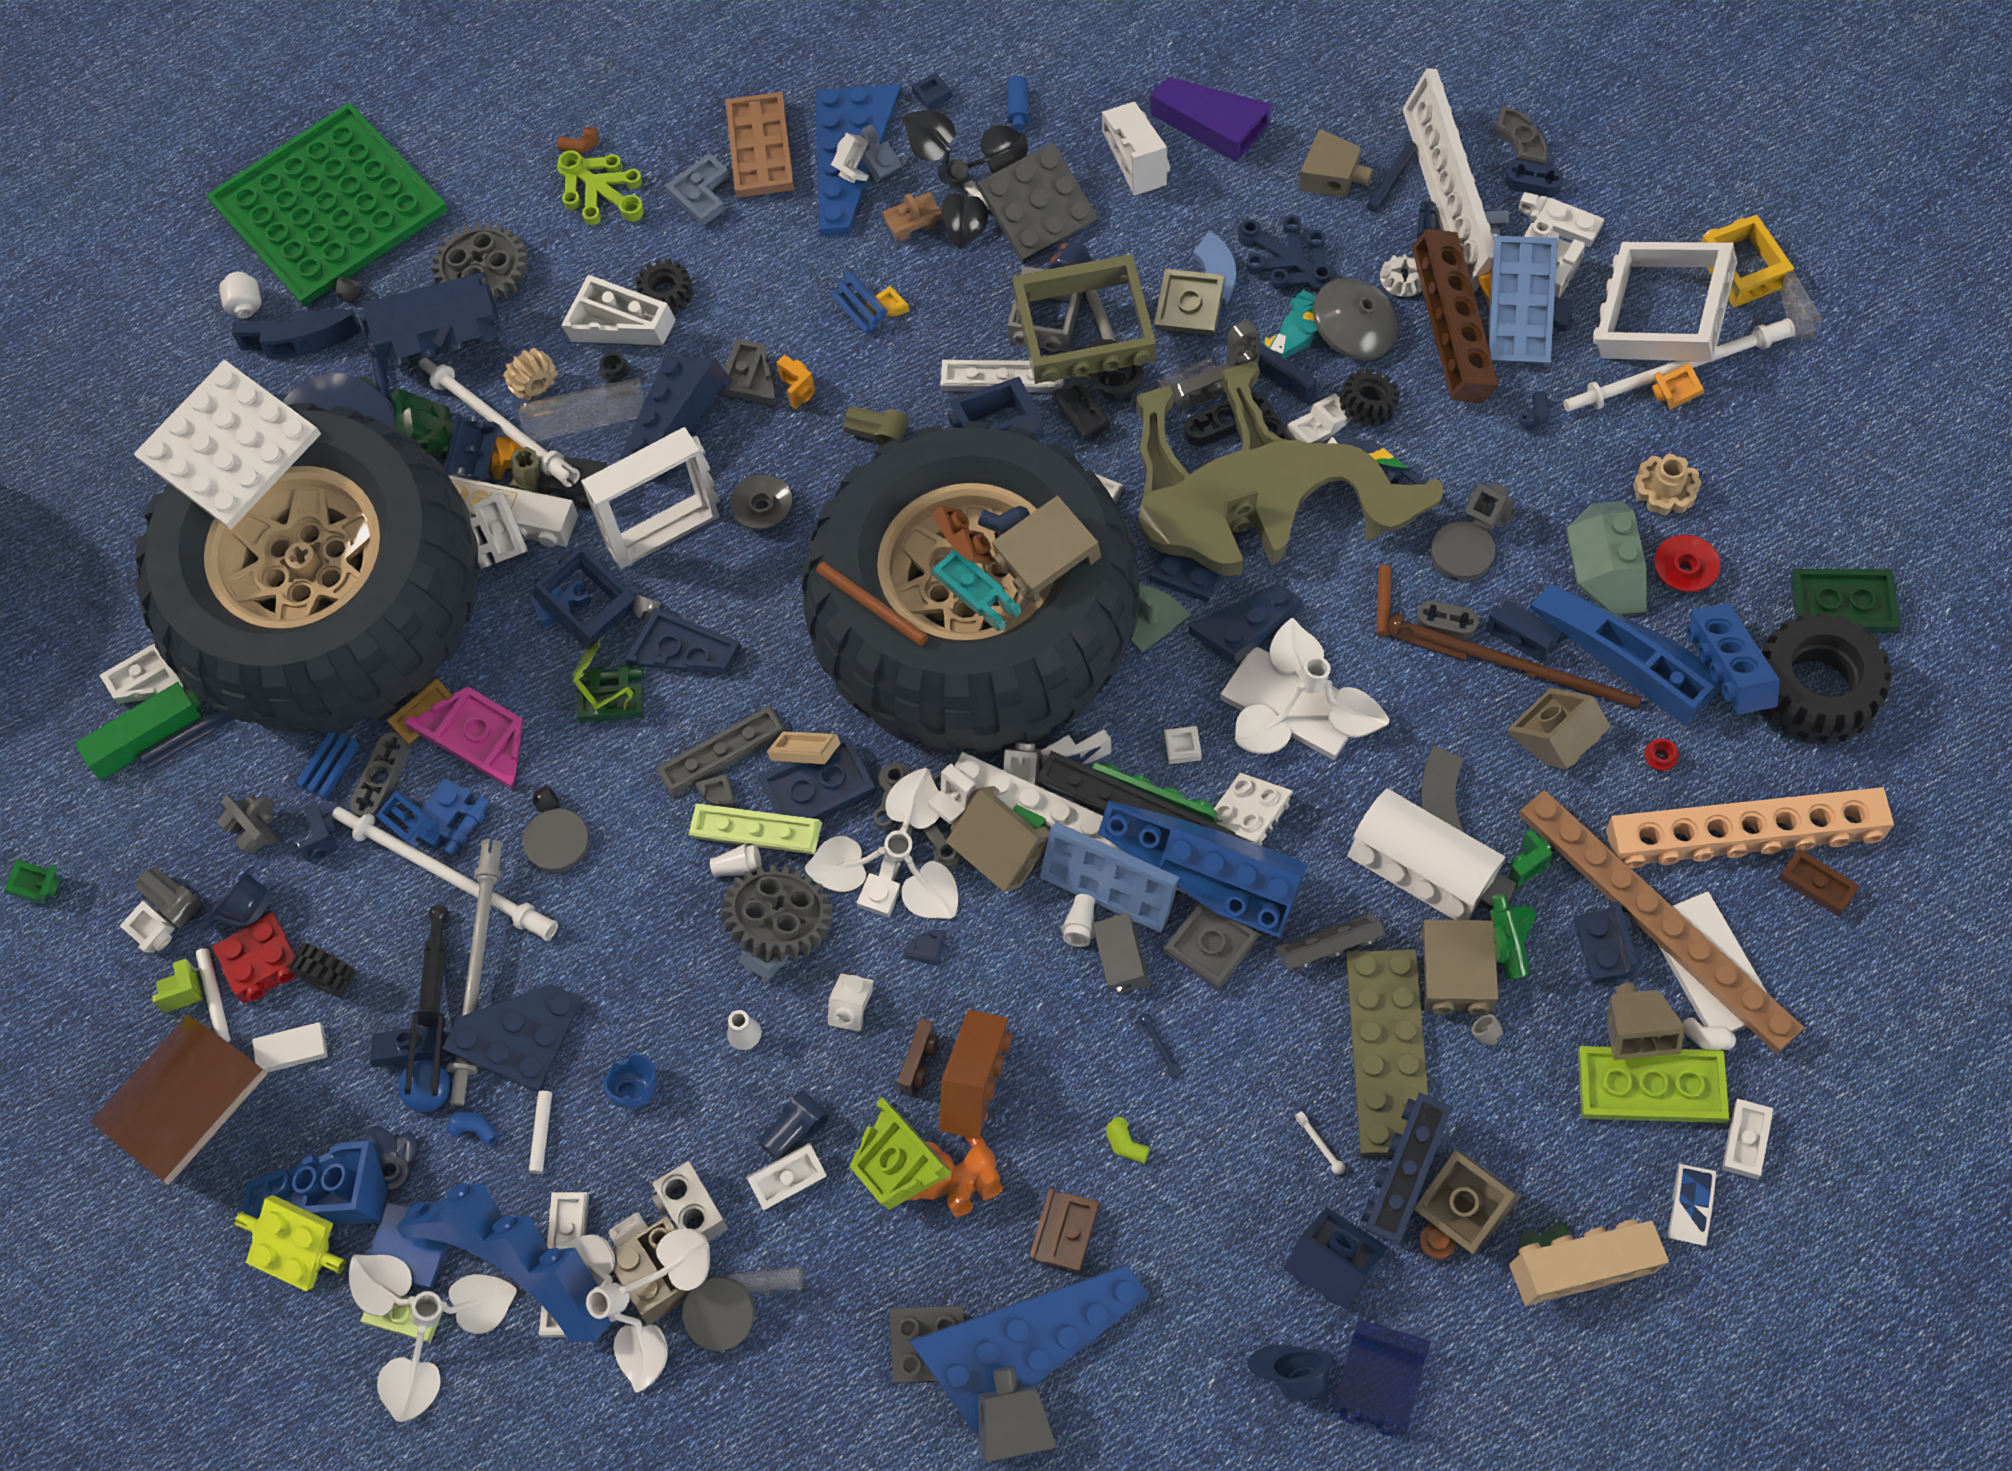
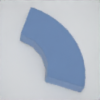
[1193,232,1236,306]

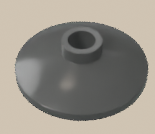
[730,475,793,530]

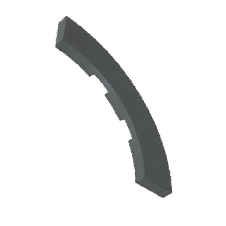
[1421,745,1517,910]

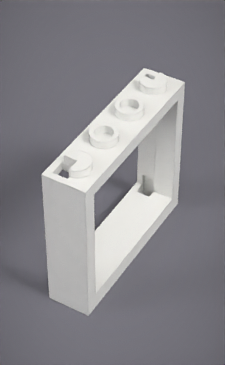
[1593,242,1737,362]
[581,427,720,570]

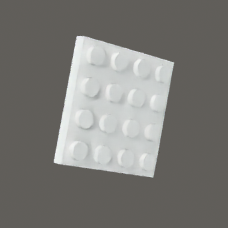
[134,360,321,530]

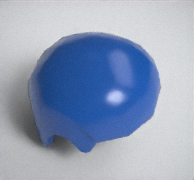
[604,1053,657,1108]
[398,1059,452,1113]

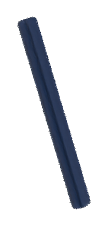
[138,709,234,769]

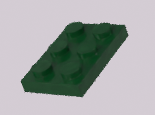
[1790,568,1900,633]

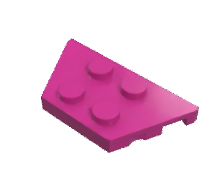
[405,686,523,790]

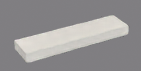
[940,360,1064,393]
[539,1192,589,1337]

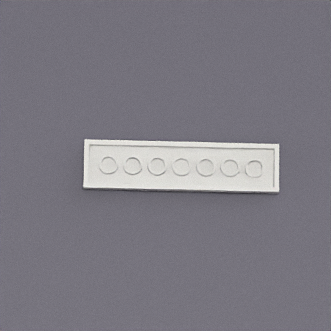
[1403,68,1494,293]

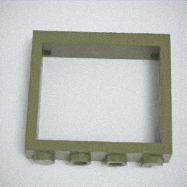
[1012,254,1156,384]

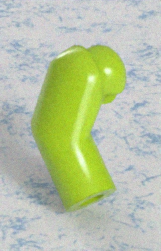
[1106,1117,1150,1164]

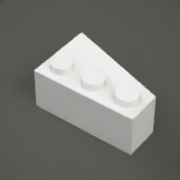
[1102,101,1170,196]
[561,275,676,345]

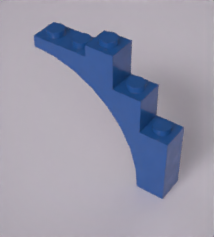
[396,1183,612,1343]

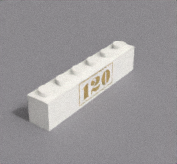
[448,475,578,547]

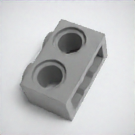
[652,1161,728,1242]

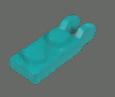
[931,549,1021,631]

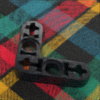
[1184,392,1291,446]

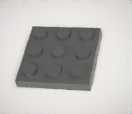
[976,142,1099,263]

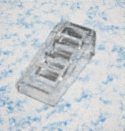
[1780,271,1822,343]

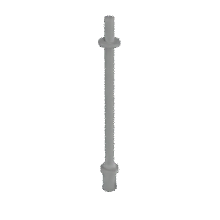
[446,839,503,1106]

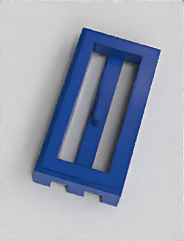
[830,271,888,334]
[296,732,361,800]
[375,791,436,848]

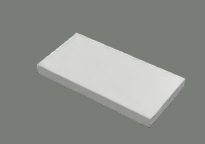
[1220,647,1350,761]
[1658,891,1768,1033]

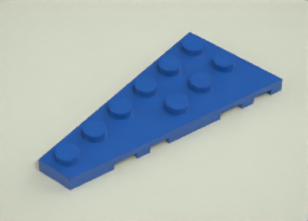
[815,84,902,236]
[908,1265,1150,1433]

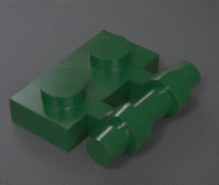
[577,665,644,723]

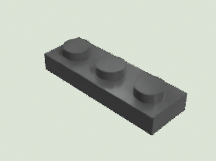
[1275,913,1385,970]

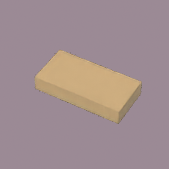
[767,731,841,764]

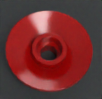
[1654,534,1720,593]

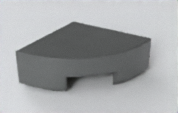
[696,774,736,808]

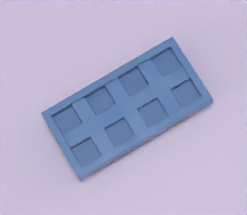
[1488,235,1558,364]
[1039,822,1180,933]

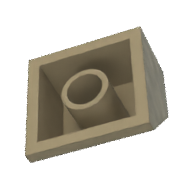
[1507,688,1611,770]
[1414,1150,1522,1254]

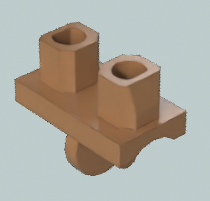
[882,192,942,242]

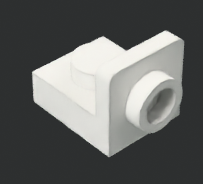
[1003,741,1042,786]

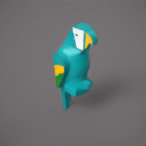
[1263,290,1318,359]

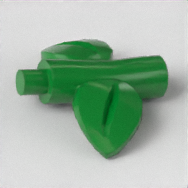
[1490,894,1537,979]

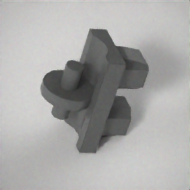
[217,795,280,854]

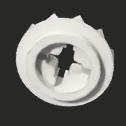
[1380,253,1423,297]

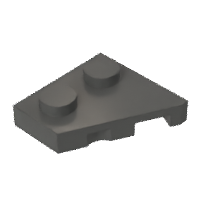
[719,338,776,406]

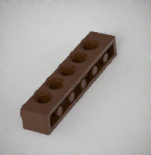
[1412,229,1498,403]

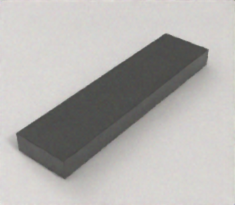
[655,705,786,798]

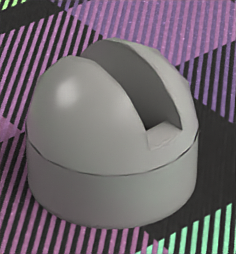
[633,595,661,620]
[1471,1014,1503,1046]

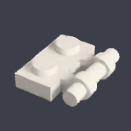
[467,492,528,569]

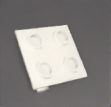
[1214,773,1293,846]

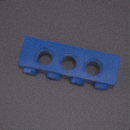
[1686,603,1780,714]

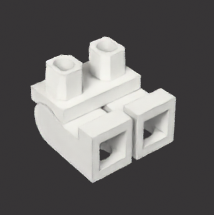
[1523,219,1586,298]

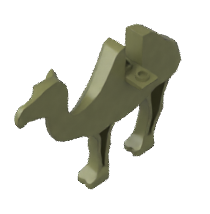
[1136,361,1443,576]

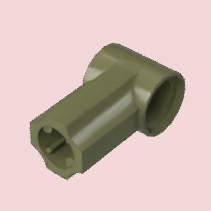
[843,406,910,447]
[509,447,542,493]

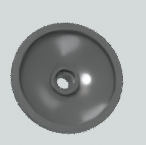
[1313,277,1399,360]

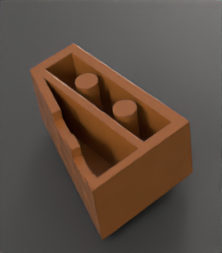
[938,1009,1013,1139]

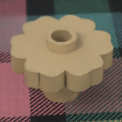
[1633,454,1701,515]

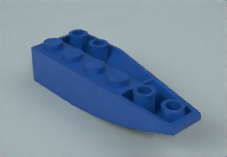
[1530,584,1722,726]
[1098,801,1309,938]

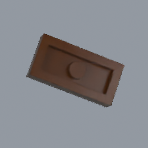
[1778,849,1860,917]
[897,1019,939,1097]

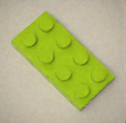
[1578,1046,1729,1123]

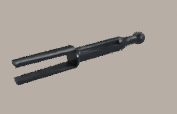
[404,904,449,1096]

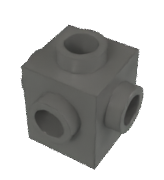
[1465,482,1517,530]

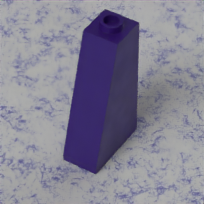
[1149,77,1271,162]

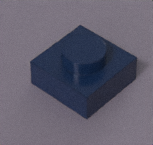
[912,72,952,110]

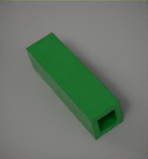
[74,682,202,781]

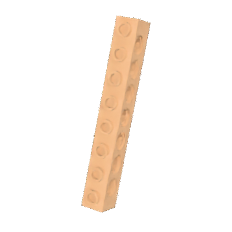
[1606,787,1894,869]

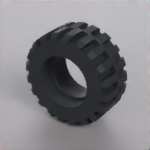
[1760,612,1892,745]

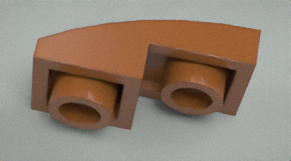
[932,506,994,565]

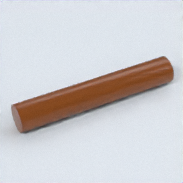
[1377,565,1391,637]

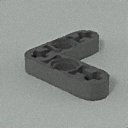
[1172,320,1260,409]

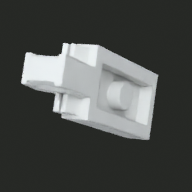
[1518,192,1604,247]

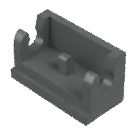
[1092,913,1151,993]

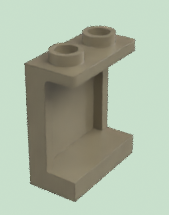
[992,495,1101,603]
[946,786,1050,892]
[1421,920,1498,1015]

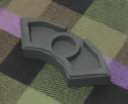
[1494,105,1548,165]

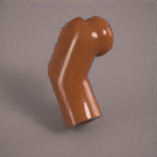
[557,126,600,154]

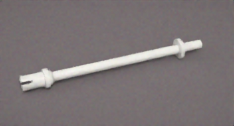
[1563,318,1795,412]
[419,358,580,487]
[332,807,558,941]

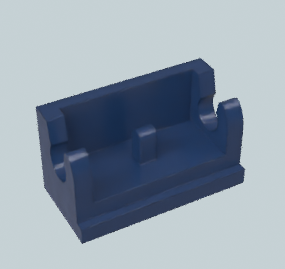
[443,415,500,482]

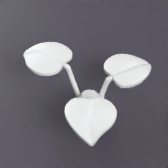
[1235,618,1389,754]
[805,768,958,919]
[555,1228,710,1392]
[349,1254,517,1422]

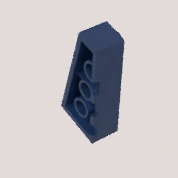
[620,356,732,480]

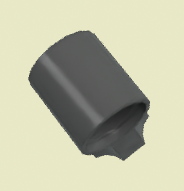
[135,866,204,930]

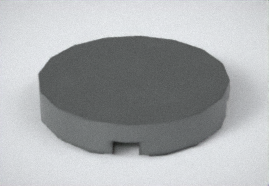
[1430,521,1496,582]
[523,808,590,874]
[682,1276,756,1351]

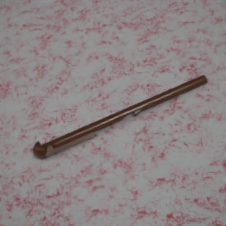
[1388,614,1642,709]

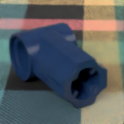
[757,1090,829,1161]

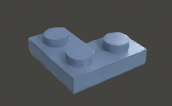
[665,153,730,226]

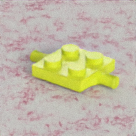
[234,1195,346,1291]

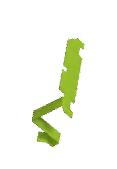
[571,635,634,710]

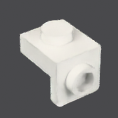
[831,133,869,183]
[928,764,975,824]
[120,901,176,953]
[828,973,874,1031]

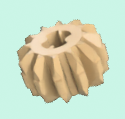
[503,348,558,401]

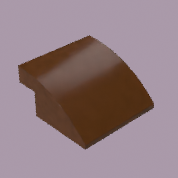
[90,1015,268,1185]

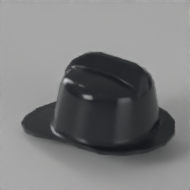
[1085,339,1144,403]

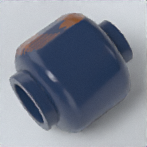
[1048,243,1092,269]

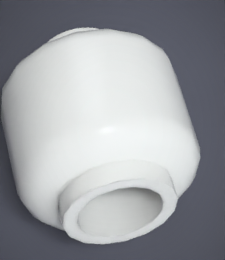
[219,272,262,319]

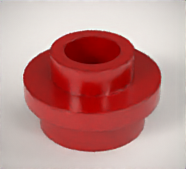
[1644,738,1679,771]

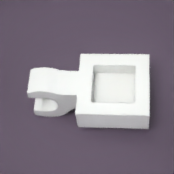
[857,855,902,918]

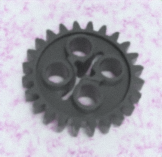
[431,222,529,305]
[721,865,833,962]

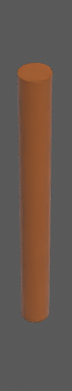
[816,561,929,646]

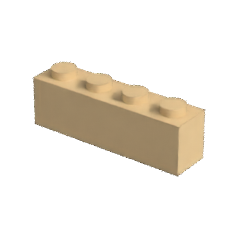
[1509,1219,1669,1306]

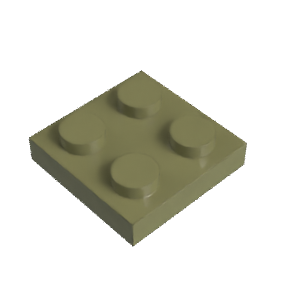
[1154,269,1226,336]

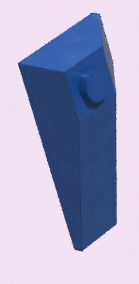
[241,1141,387,1225]

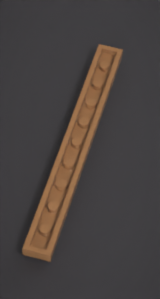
[1519,790,1804,1055]

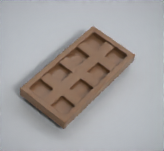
[725,92,794,198]

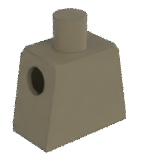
[1299,129,1374,197]
[1607,982,1685,1060]

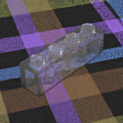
[519,377,646,441]

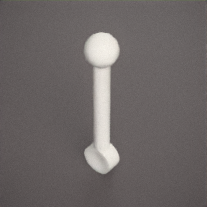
[1295,1111,1345,1175]

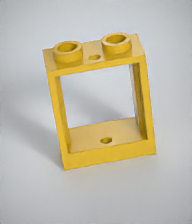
[1701,214,1795,308]

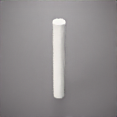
[196,948,231,1042]

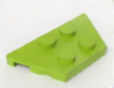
[849,1097,952,1210]

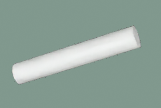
[529,1091,552,1174]

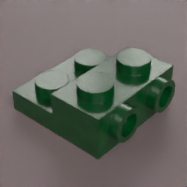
[391,388,454,461]

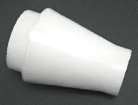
[710,843,762,878]
[1061,894,1095,947]
[727,1010,761,1050]

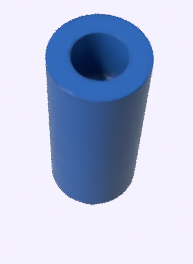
[1007,75,1029,131]

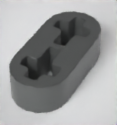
[1416,600,1479,641]

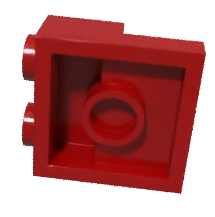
[212,912,296,1004]

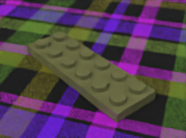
[1346,950,1428,1157]

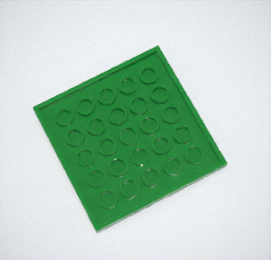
[206,102,448,308]

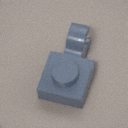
[858,125,903,182]

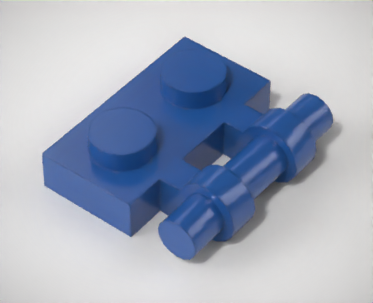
[406,778,490,857]

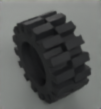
[636,259,693,315]
[1339,369,1400,427]
[288,943,357,998]

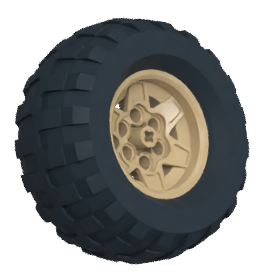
[135,403,478,734]
[802,421,1140,755]

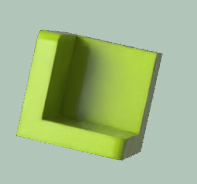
[152,958,204,1014]

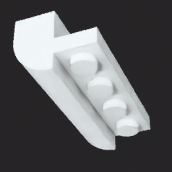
[1347,788,1506,920]

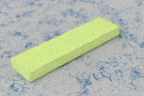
[688,803,822,855]

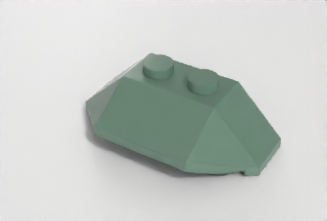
[1566,501,1647,617]

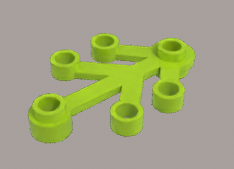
[557,150,644,225]

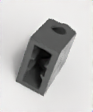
[979,1366,1056,1462]

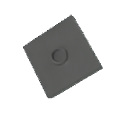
[1163,902,1260,991]

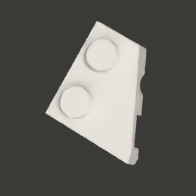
[100,643,187,704]

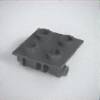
[890,1305,965,1382]

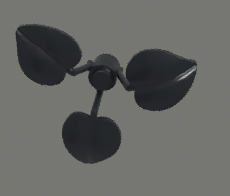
[902,110,1028,249]

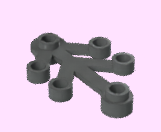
[873,762,961,871]

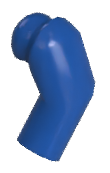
[447,1111,500,1146]

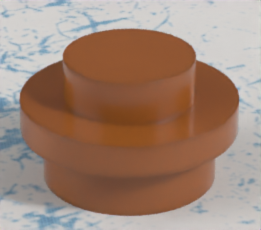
[1419,1223,1456,1260]

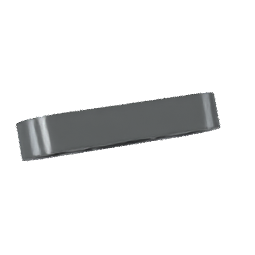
[350,732,410,820]

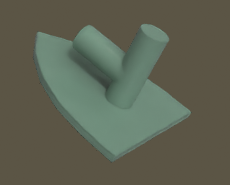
[1130,584,1191,653]

